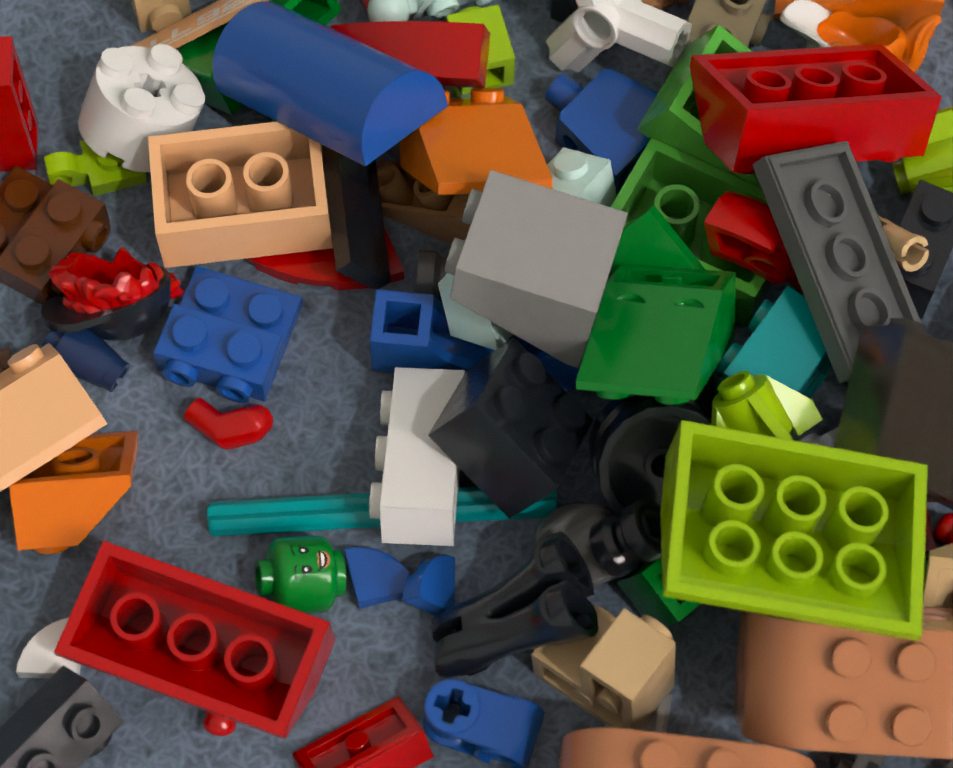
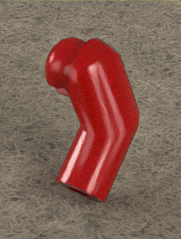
[183,397,274,450]

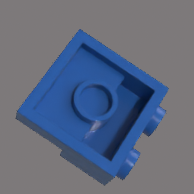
[153,266,303,403]

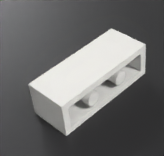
[369,367,465,546]

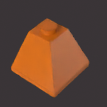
[9,431,138,554]

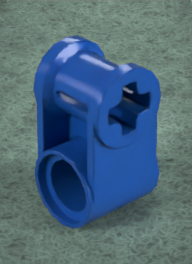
[423,679,545,768]

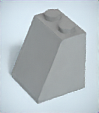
[444,170,628,368]

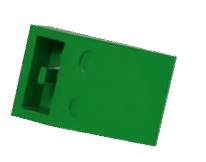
[576,264,735,405]

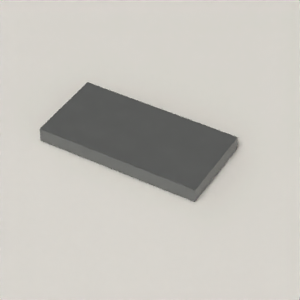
[752,141,934,384]

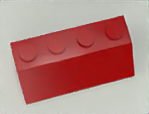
[689,44,942,174]
[54,540,335,740]

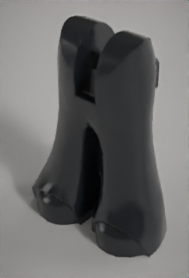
[431,531,598,677]

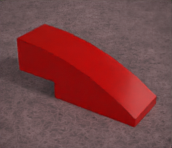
[330,21,491,88]

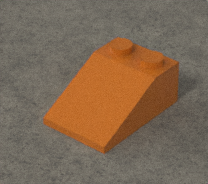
[399,87,553,195]

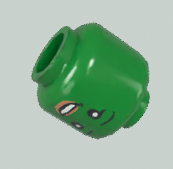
[255,535,346,614]

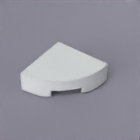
[16,618,81,679]

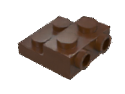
[0,166,111,305]

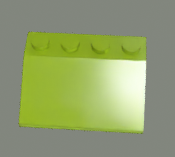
[661,420,928,641]

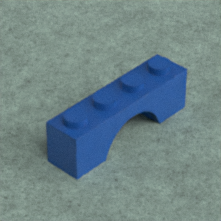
[370,289,598,392]

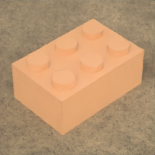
[148,121,333,268]

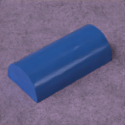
[213,1,448,166]

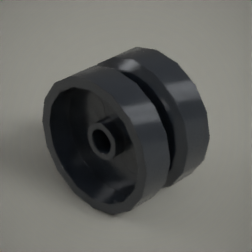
[589,394,712,516]

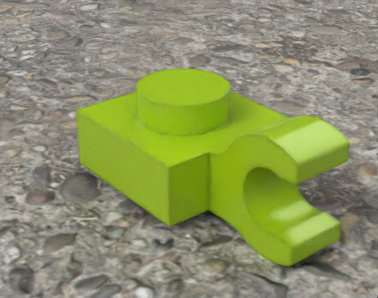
[44,140,147,196]

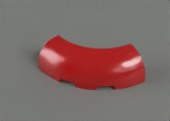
[704,191,804,295]

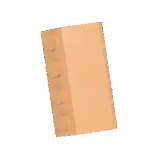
[0,343,107,492]

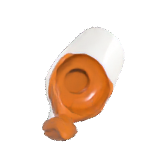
[780,0,942,72]

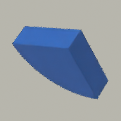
[344,547,410,609]
[402,555,455,616]

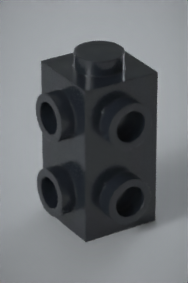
[0,665,124,768]

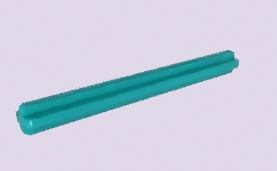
[207,486,558,536]

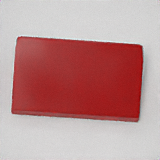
[292,696,434,768]

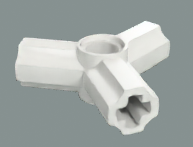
[546,0,692,72]

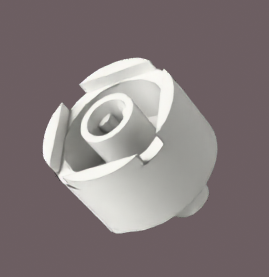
[78,44,205,172]

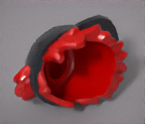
[41,247,184,342]

